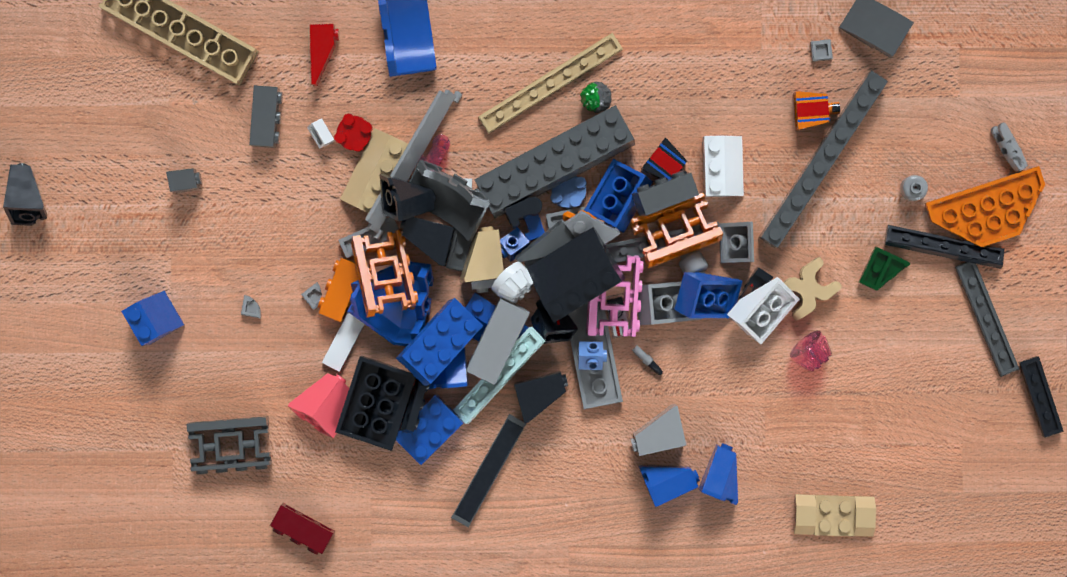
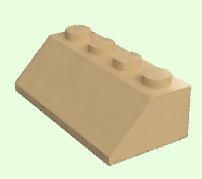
[340,128,408,213]

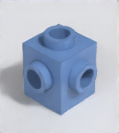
[578,341,607,370]

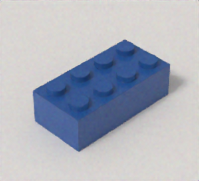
[396,298,483,386]

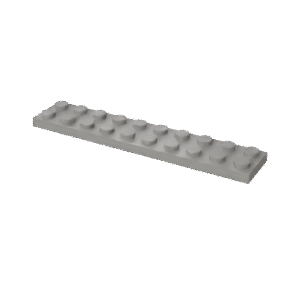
[546,207,623,409]

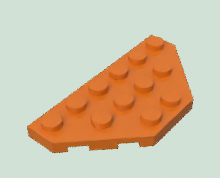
[924,166,1045,247]

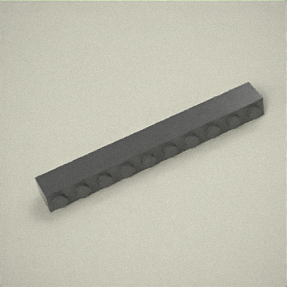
[758,70,888,248]

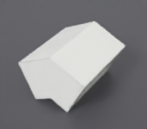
[307,118,335,149]

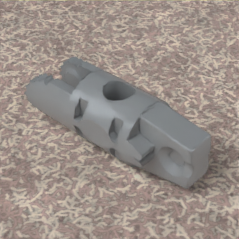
[990,122,1028,172]

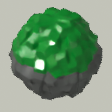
[580,82,612,113]

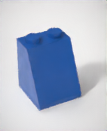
[121,291,184,346]

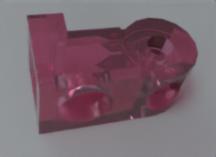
[418,135,450,166]

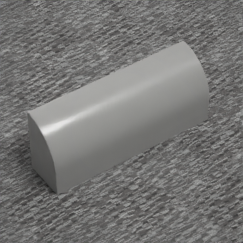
[466,297,530,385]

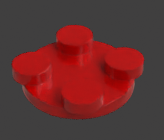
[334,113,373,152]

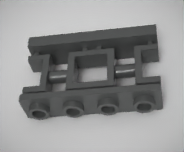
[186,416,272,475]

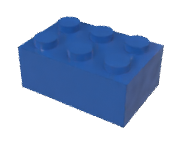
[396,394,464,465]

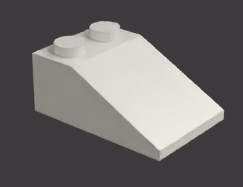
[727,277,800,344]

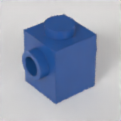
[500,227,530,262]

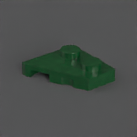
[858,246,910,291]

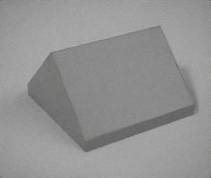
[719,222,754,263]

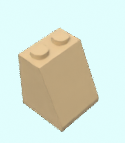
[460,226,504,283]

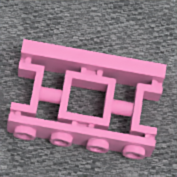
[586,255,643,337]

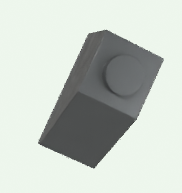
[166,168,202,193]

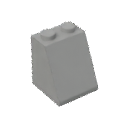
[631,404,686,456]

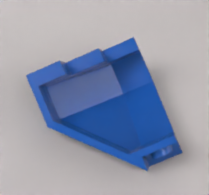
[347,262,434,346]

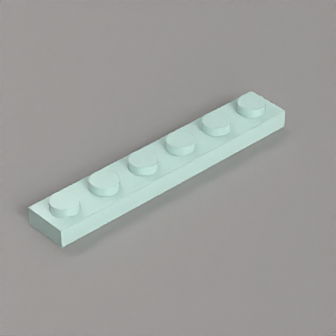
[453,327,545,424]

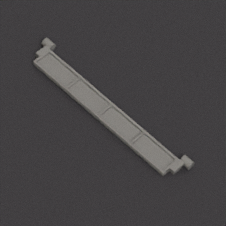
[365,89,463,240]

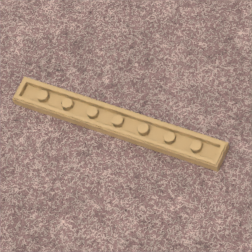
[478,32,623,134]

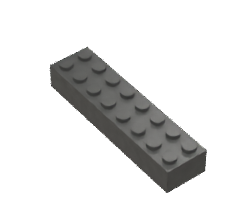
[474,105,635,219]

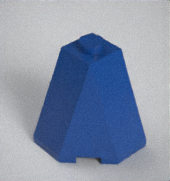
[429,347,469,389]
[698,443,738,505]
[638,465,700,507]

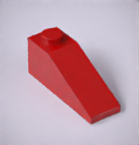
[310,24,339,86]

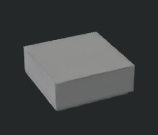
[810,39,833,62]

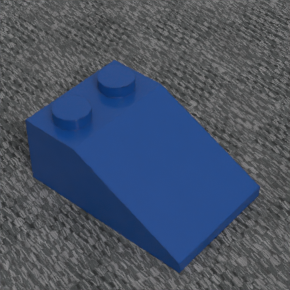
[674,272,743,318]

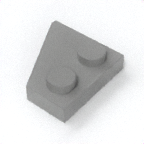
[565,211,620,244]

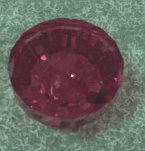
[790,330,832,371]

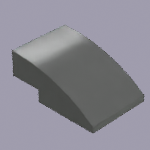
[839,0,914,58]

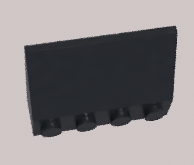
[527,227,625,323]
[335,356,416,451]

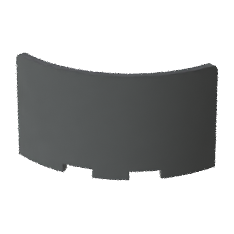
[409,160,490,241]

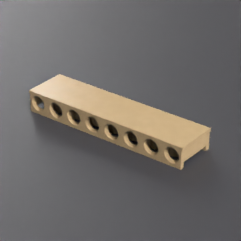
[98,0,259,86]

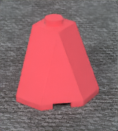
[288,373,349,438]

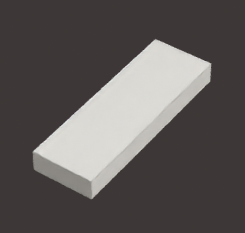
[322,312,364,372]

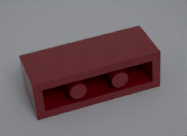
[270,503,335,555]

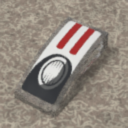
[605,293,630,339]

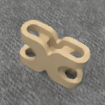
[784,257,842,321]

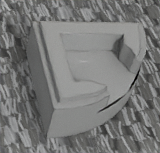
[301,282,322,310]
[241,295,261,318]

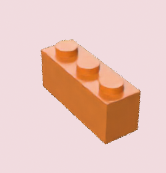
[317,258,359,322]

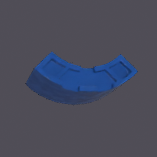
[378,0,437,77]

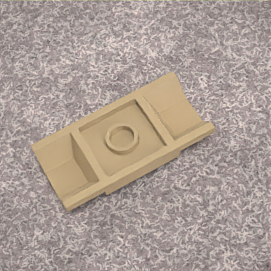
[794,494,876,537]

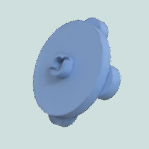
[550,176,587,209]

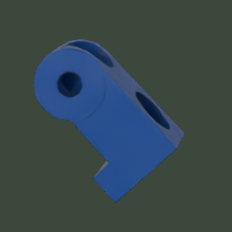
[523,214,545,241]

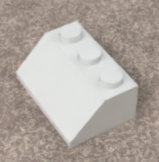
[702,136,744,197]

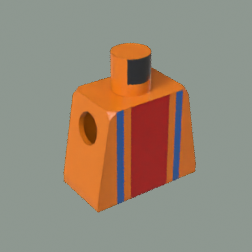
[793,91,840,131]

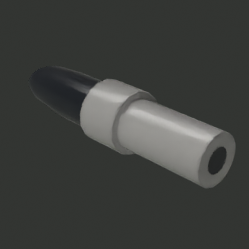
[632,345,663,375]

